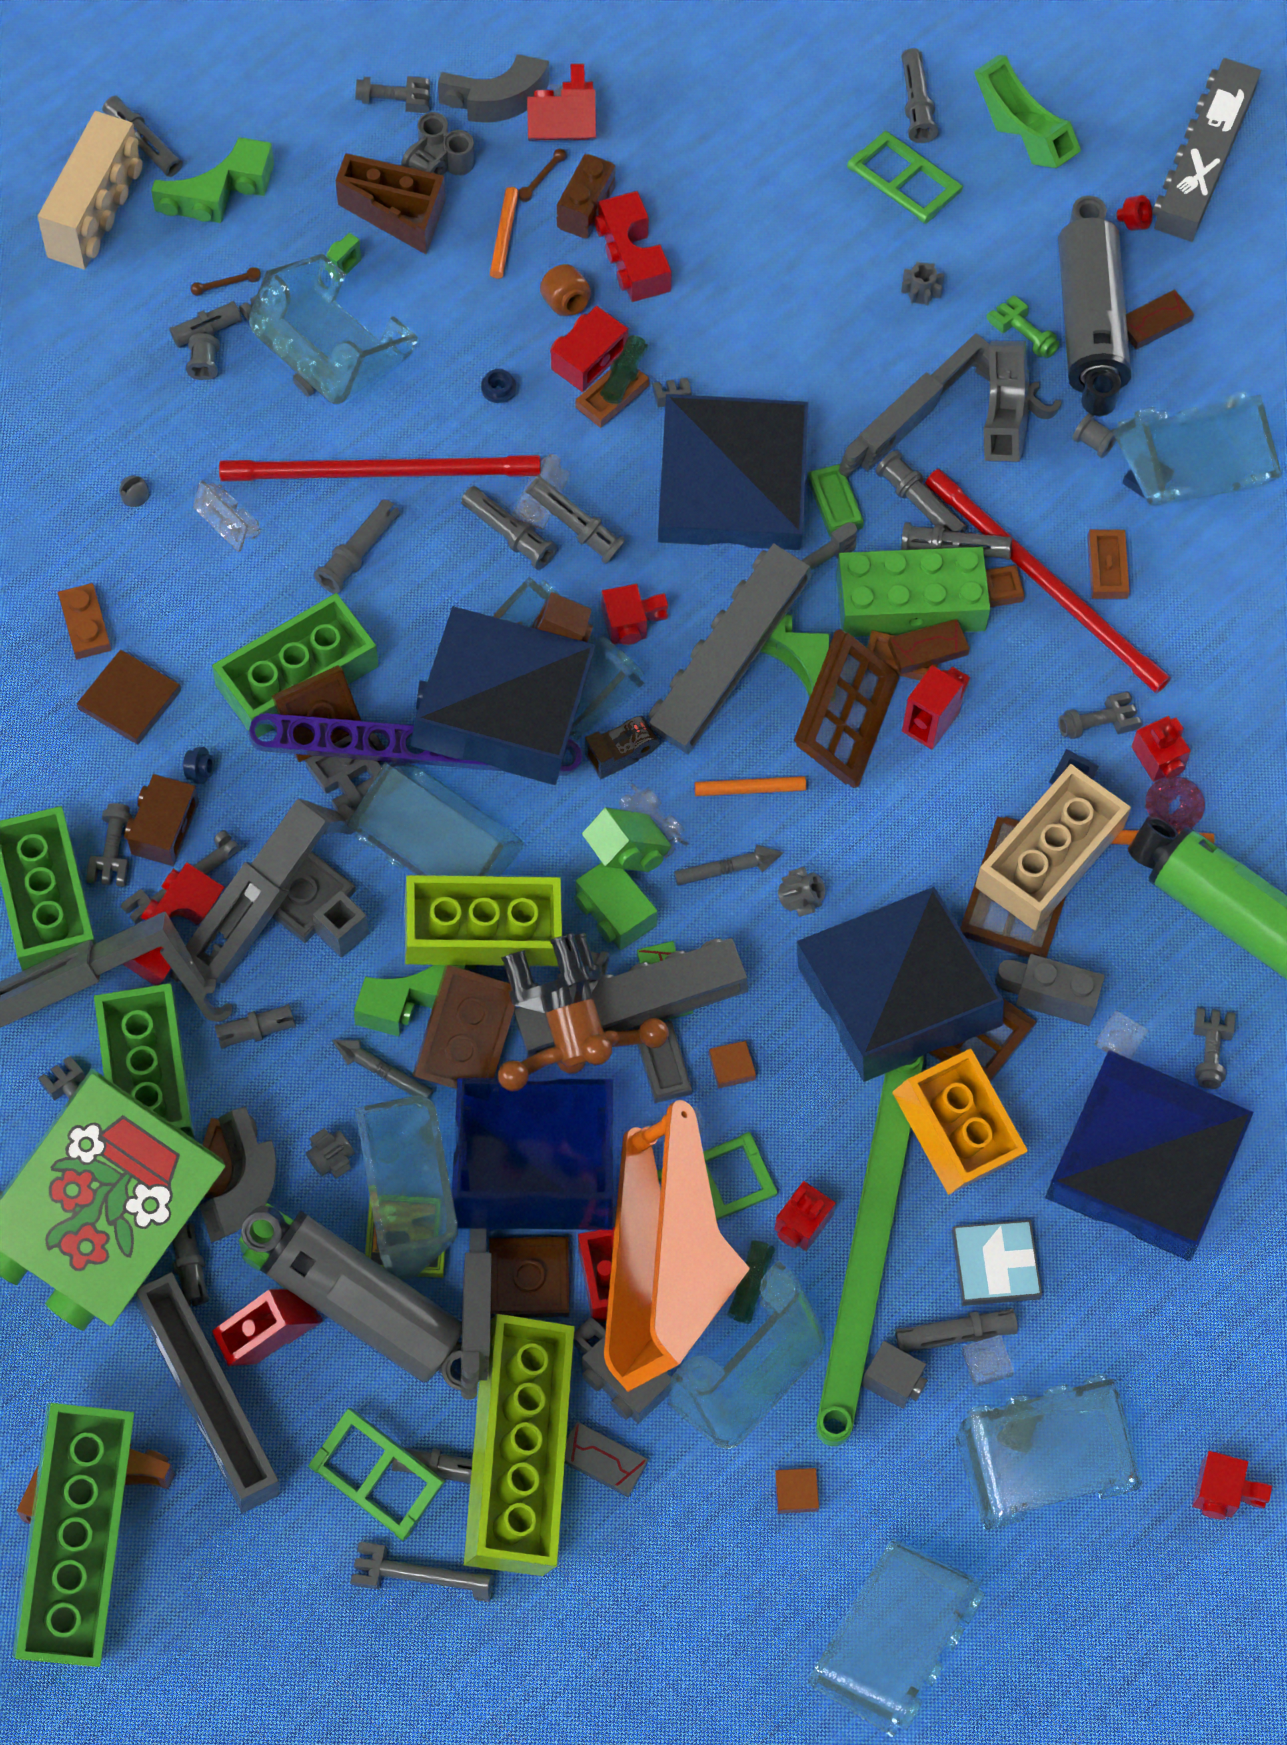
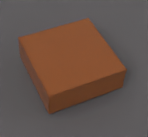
[986,565,1025,607]
[708,1040,756,1089]
[775,1468,819,1514]

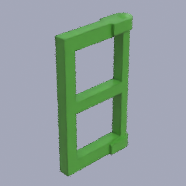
[846,130,963,224]
[657,1132,778,1221]
[308,1408,446,1541]

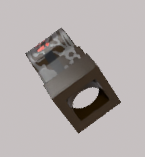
[585,716,660,779]

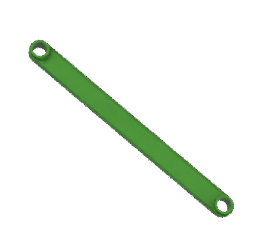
[816,1056,923,1446]

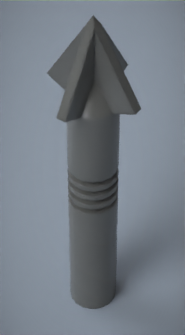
[674,844,784,886]
[332,1039,433,1104]

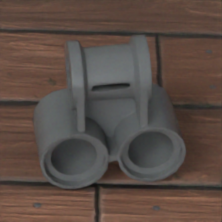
[401,112,475,176]

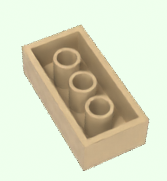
[37,111,142,270]
[975,764,1131,931]

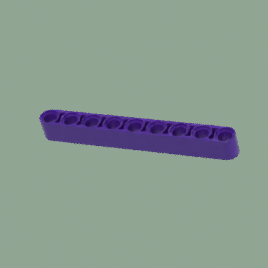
[248,713,582,776]

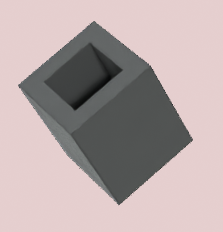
[313,890,369,957]
[861,1341,928,1409]

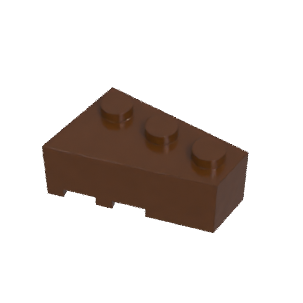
[335,153,446,255]

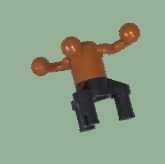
[498,933,669,1091]

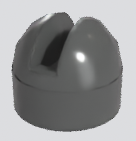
[119,475,149,507]

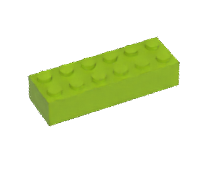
[463,1314,574,1576]

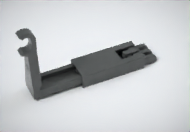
[839,333,1061,476]
[170,799,367,995]
[0,911,232,1028]
[461,1195,597,1400]

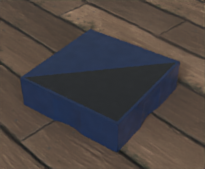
[658,394,808,550]
[411,606,595,785]
[797,887,1004,1082]

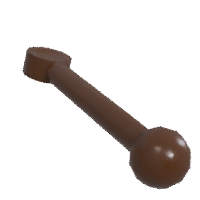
[519,148,567,202]
[190,267,261,296]

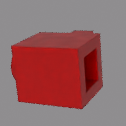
[601,584,668,645]
[1131,716,1191,782]
[774,1181,836,1252]
[1192,1451,1272,1520]

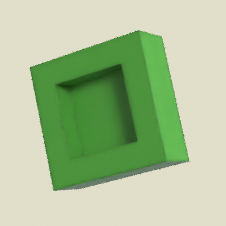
[327,233,361,282]

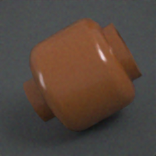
[540,264,591,316]

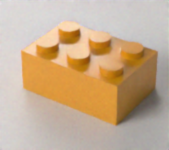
[892,1048,1028,1195]

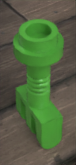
[986,295,1059,358]

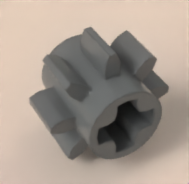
[901,261,944,306]
[778,867,825,917]
[306,1128,355,1179]

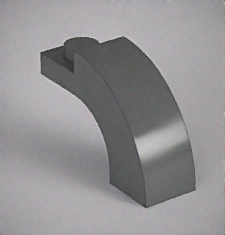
[438,54,549,123]
[983,341,1029,462]
[199,1107,276,1243]

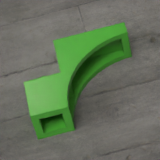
[974,55,1081,168]
[151,137,274,223]
[760,614,836,702]
[354,965,477,1037]

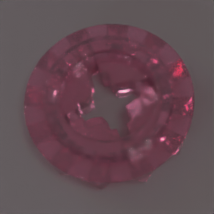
[1145,777,1205,832]

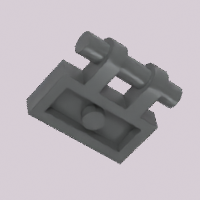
[305,733,402,811]

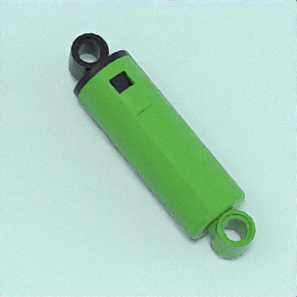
[1128,817,1287,980]

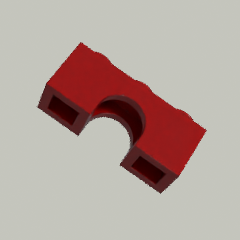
[594,191,672,302]
[123,862,225,986]

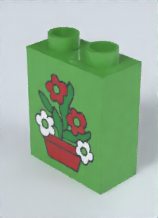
[0,1068,225,1331]

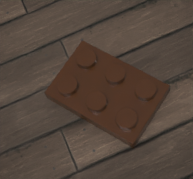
[412,965,515,1098]

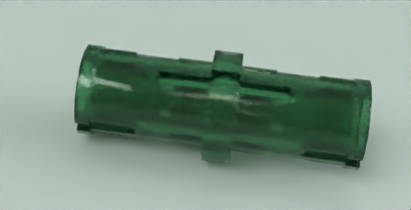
[600,335,648,404]
[727,1240,775,1324]

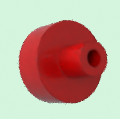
[1116,195,1152,231]

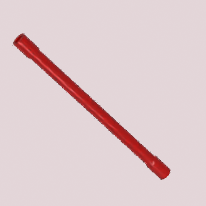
[219,455,541,482]
[925,469,1171,694]

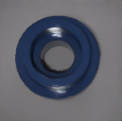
[481,369,516,403]
[183,747,214,784]

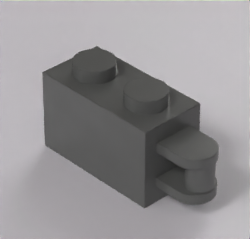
[995,954,1105,1026]
[573,1317,673,1424]

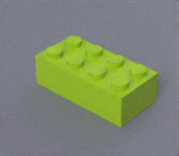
[404,875,562,966]

